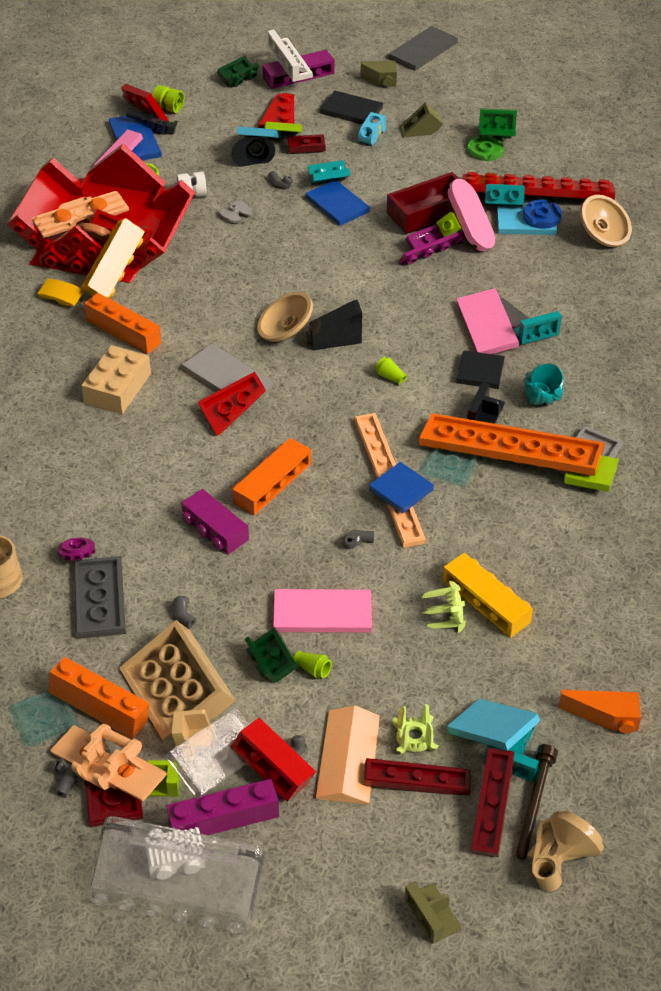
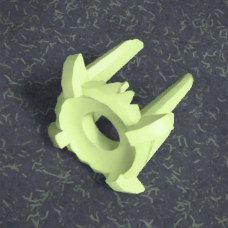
[422,581,466,633]
[392,704,439,754]

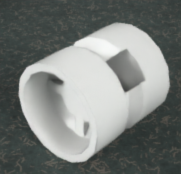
[177,172,207,197]

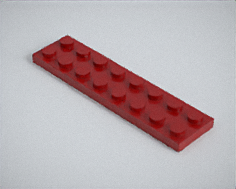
[462,172,615,200]

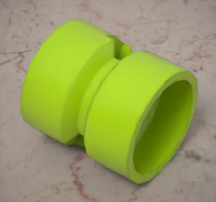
[152,84,185,114]

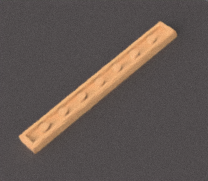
[354,413,426,548]

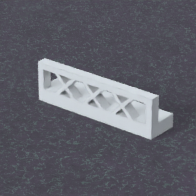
[268,30,313,82]

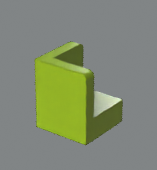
[147,760,181,797]

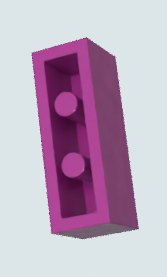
[181,488,249,554]

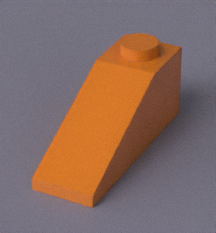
[559,690,641,734]

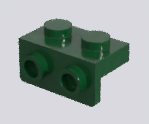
[216,56,259,87]
[245,627,299,683]

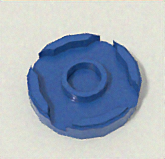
[523,200,562,229]

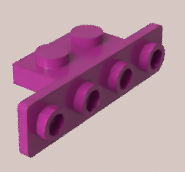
[399,224,466,265]

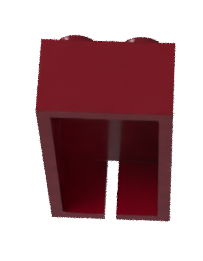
[386,172,459,234]

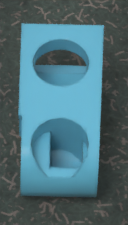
[358,112,386,145]

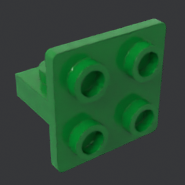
[478,108,517,139]

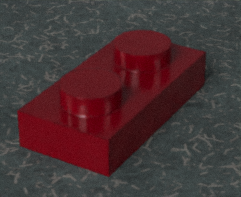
[288,134,326,153]

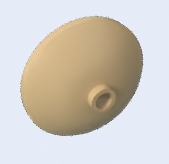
[580,195,632,247]
[257,292,313,342]

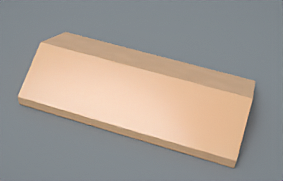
[316,705,380,805]

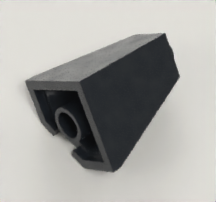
[306,300,362,350]

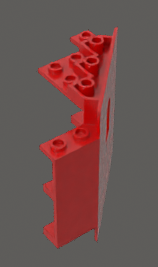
[7,143,195,283]

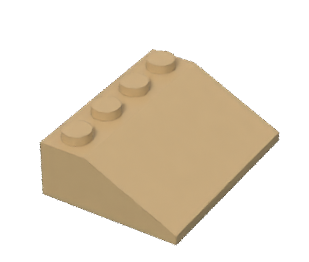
[119,620,236,741]

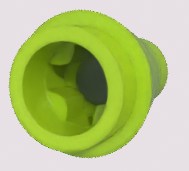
[375,356,407,385]
[294,650,332,679]

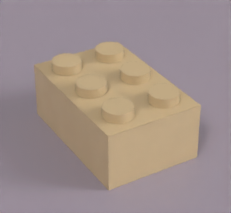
[81,345,151,414]

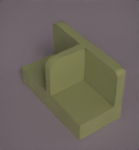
[404,881,461,944]

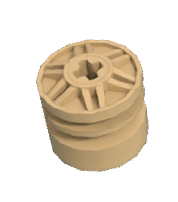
[0,535,23,598]

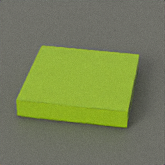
[264,122,302,132]
[564,456,619,492]

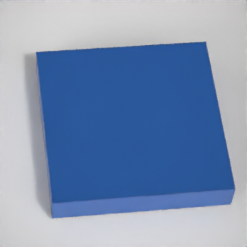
[369,462,434,514]

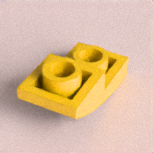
[37,278,84,307]

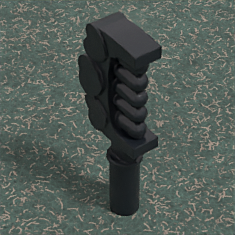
[126,110,177,134]

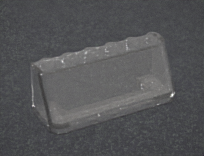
[87,816,267,935]

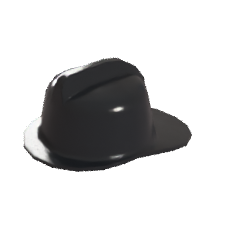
[231,136,275,167]

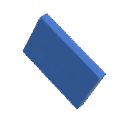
[306,180,370,226]

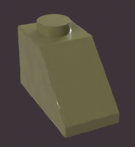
[360,61,397,87]
[399,102,443,137]

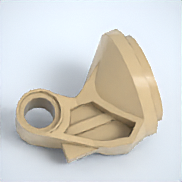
[527,811,604,892]

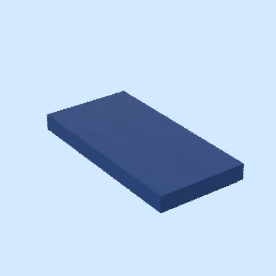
[109,112,162,161]

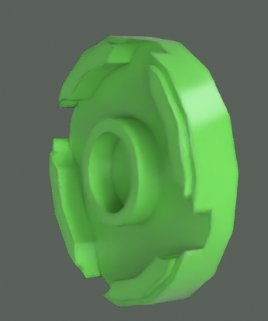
[467,136,504,161]

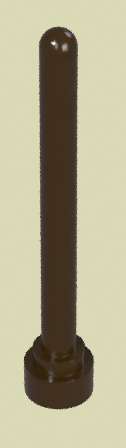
[516,744,558,860]

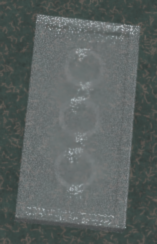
[165,707,249,799]

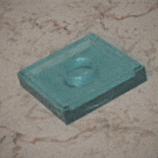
[423,448,480,487]
[13,691,79,746]

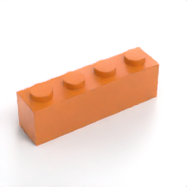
[84,293,161,354]
[232,438,311,516]
[48,657,150,739]

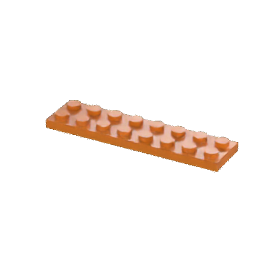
[419,413,605,476]

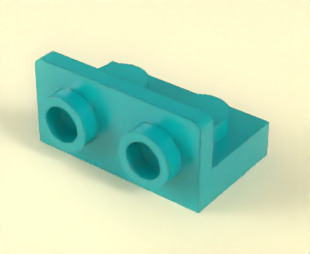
[308,160,351,184]
[484,184,525,206]
[514,311,562,344]

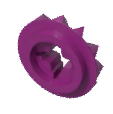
[57,537,95,561]

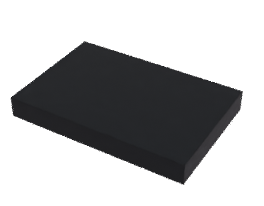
[320,90,383,124]

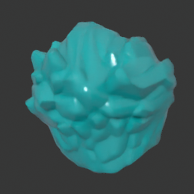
[523,364,564,405]

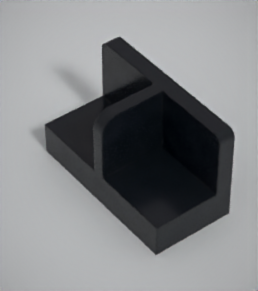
[467,382,505,424]

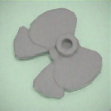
[220,201,252,223]

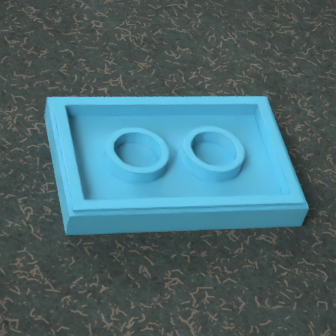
[237,127,281,138]
[497,205,557,235]
[447,698,540,751]

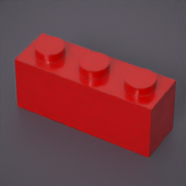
[231,717,316,802]

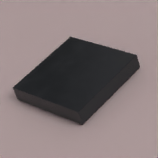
[457,350,505,389]

